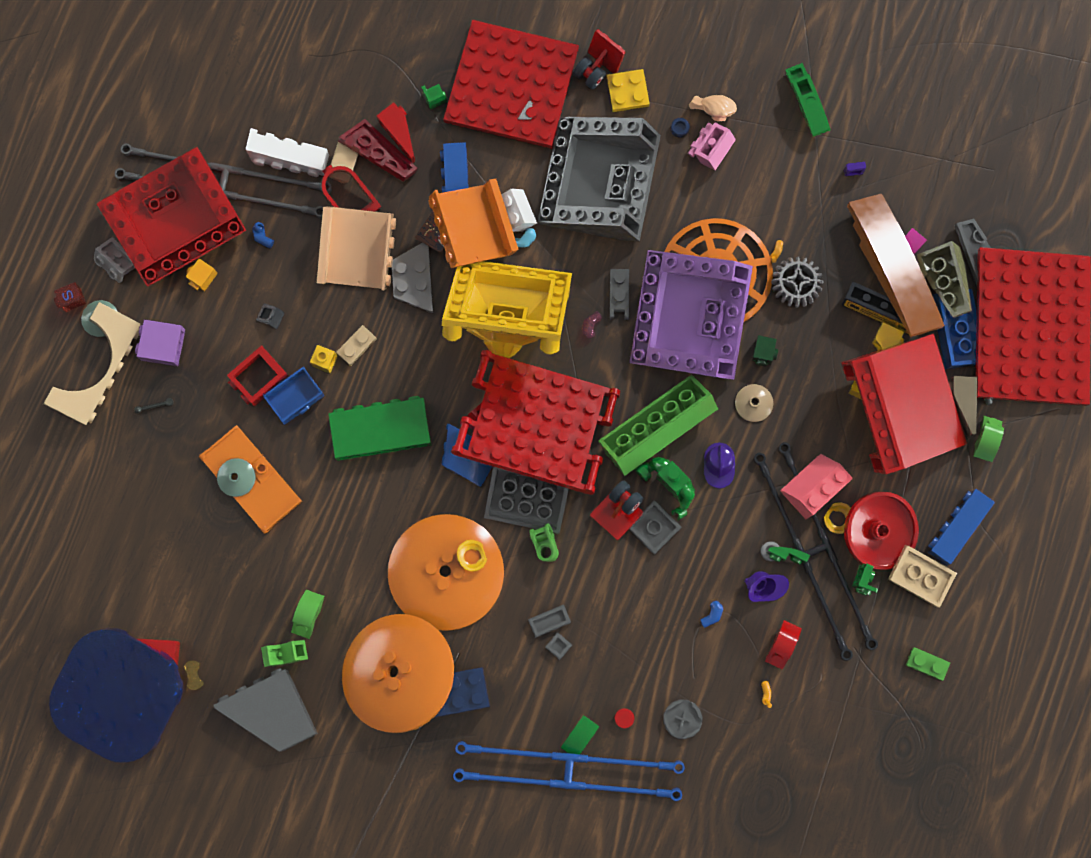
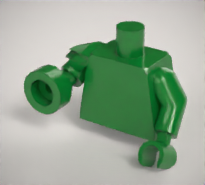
[634,457,695,520]

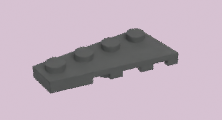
[954,219,991,287]

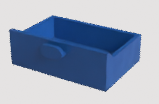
[263,367,325,425]

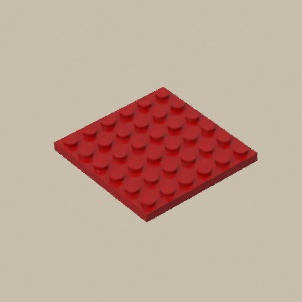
[443,20,579,148]

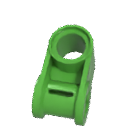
[530,523,559,562]

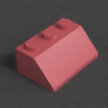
[780,454,853,520]

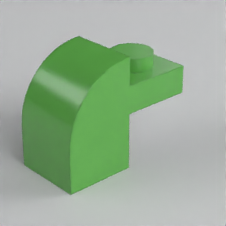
[974,416,1004,462]
[291,590,324,639]
[261,640,308,667]

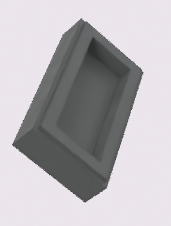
[528,605,571,638]

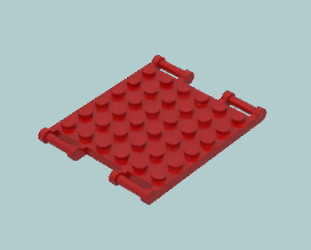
[451,350,620,495]

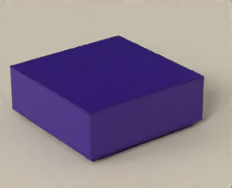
[844,162,866,176]

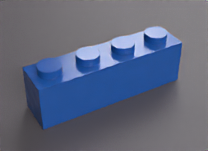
[440,142,469,193]
[928,489,995,566]

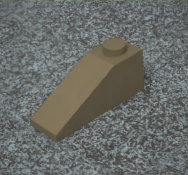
[948,376,977,437]

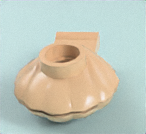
[689,95,737,121]

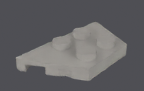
[392,243,433,313]

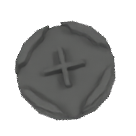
[663,700,702,739]

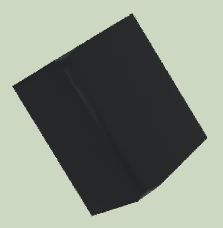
[256,304,284,329]

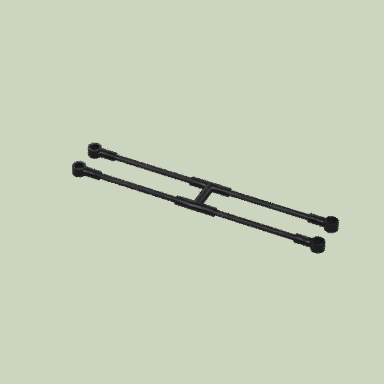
[754,442,878,661]

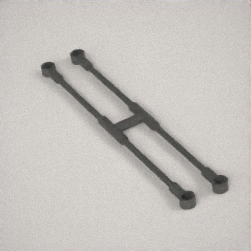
[115,143,332,219]

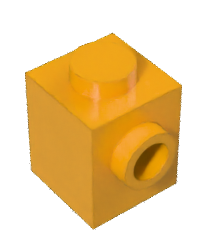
[186,259,218,292]

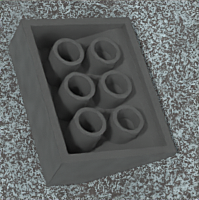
[484,467,569,534]

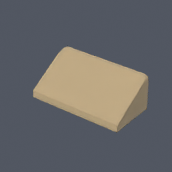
[329,142,358,183]

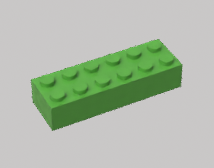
[598,374,718,476]

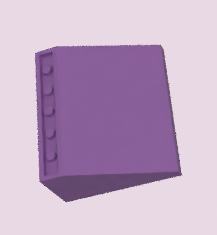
[630,250,753,380]

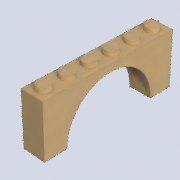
[44,302,140,425]

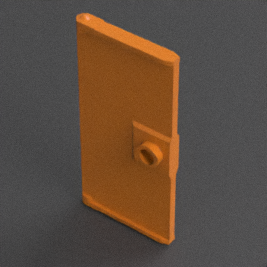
[199,425,302,534]

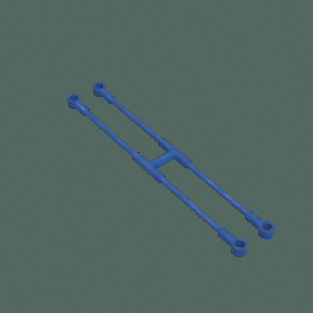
[453,741,685,801]

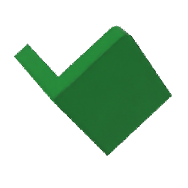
[421,84,447,110]

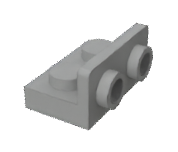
[94,237,135,283]

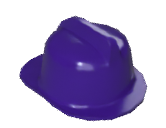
[704,442,735,488]
[745,571,789,602]

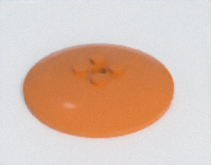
[388,514,504,631]
[342,614,454,733]

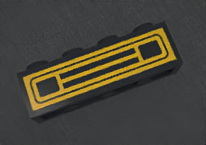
[842,282,909,335]

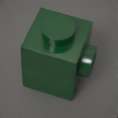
[752,335,778,366]

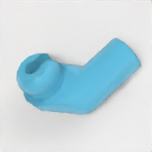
[515,228,536,247]

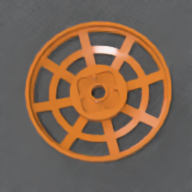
[664,218,773,322]

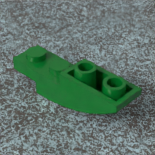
[785,63,830,137]

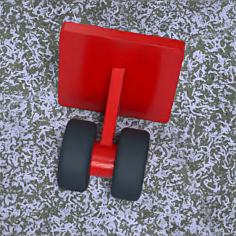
[573,29,625,89]
[590,481,643,540]

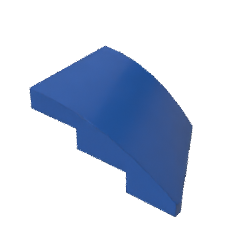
[442,424,492,487]

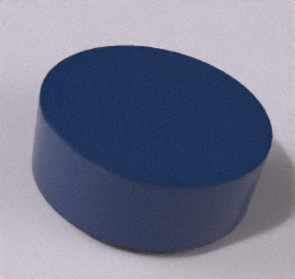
[671,118,690,138]

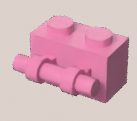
[688,123,736,170]

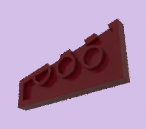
[338,119,417,182]

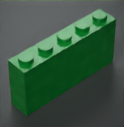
[328,396,432,461]

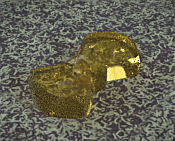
[184,660,203,690]

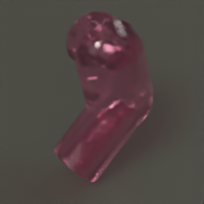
[582,311,602,338]

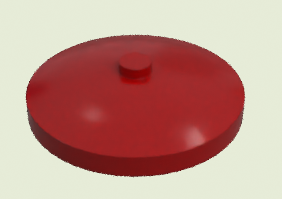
[844,491,919,570]

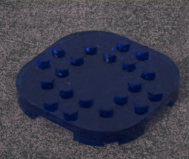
[49,628,183,763]

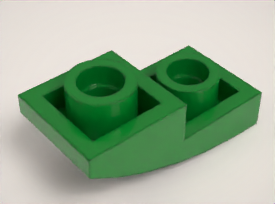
[766,547,810,565]

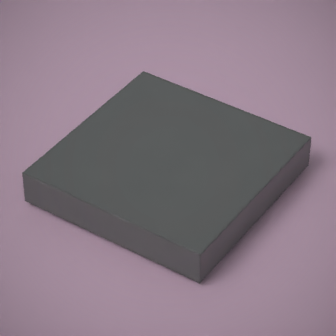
[629,500,682,555]

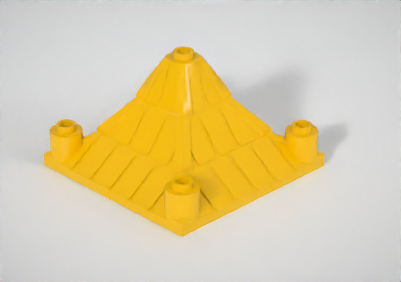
[442,261,572,358]

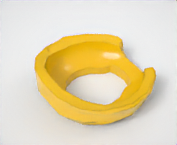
[824,502,851,534]
[457,540,487,571]

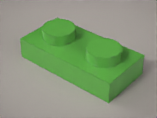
[905,647,950,681]

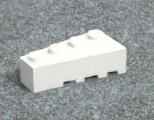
[246,128,329,177]

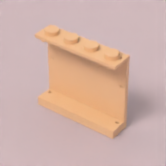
[317,206,396,290]

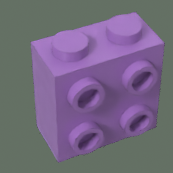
[135,320,185,366]

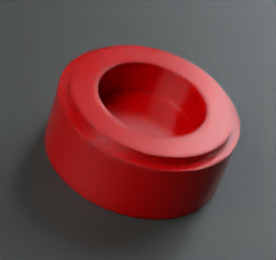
[615,708,634,728]

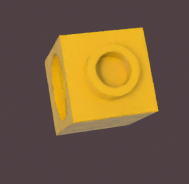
[310,345,338,373]

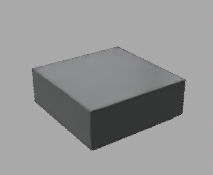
[545,632,572,660]

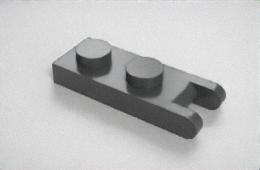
[610,269,629,320]

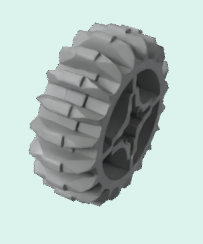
[771,256,823,308]

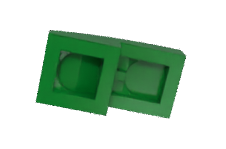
[561,715,599,754]

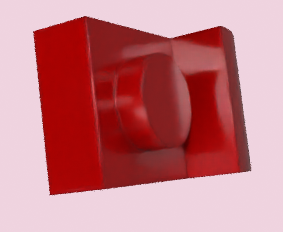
[765,620,802,670]

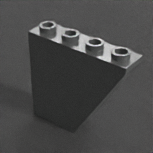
[214,668,318,752]

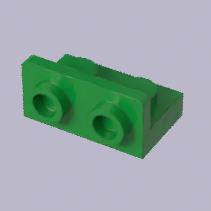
[852,563,878,596]

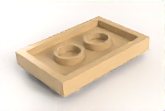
[888,545,957,608]

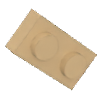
[337,325,377,366]

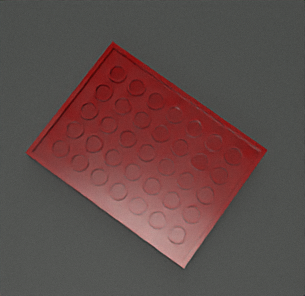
[976,247,1091,406]

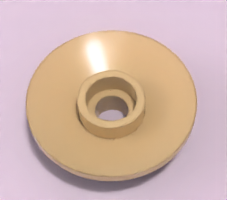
[735,384,773,422]

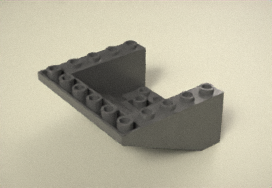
[538,117,661,241]

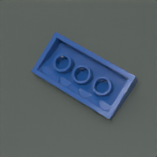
[932,289,977,369]

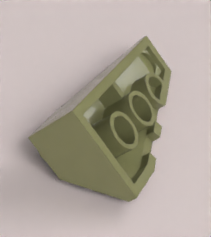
[917,241,972,318]

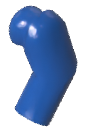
[252,222,274,249]
[700,601,723,628]

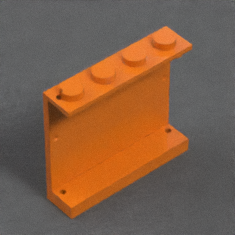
[429,179,519,268]

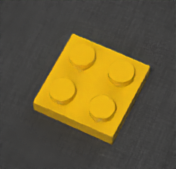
[607,69,650,112]

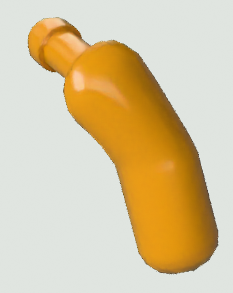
[770,240,783,263]
[761,681,772,708]

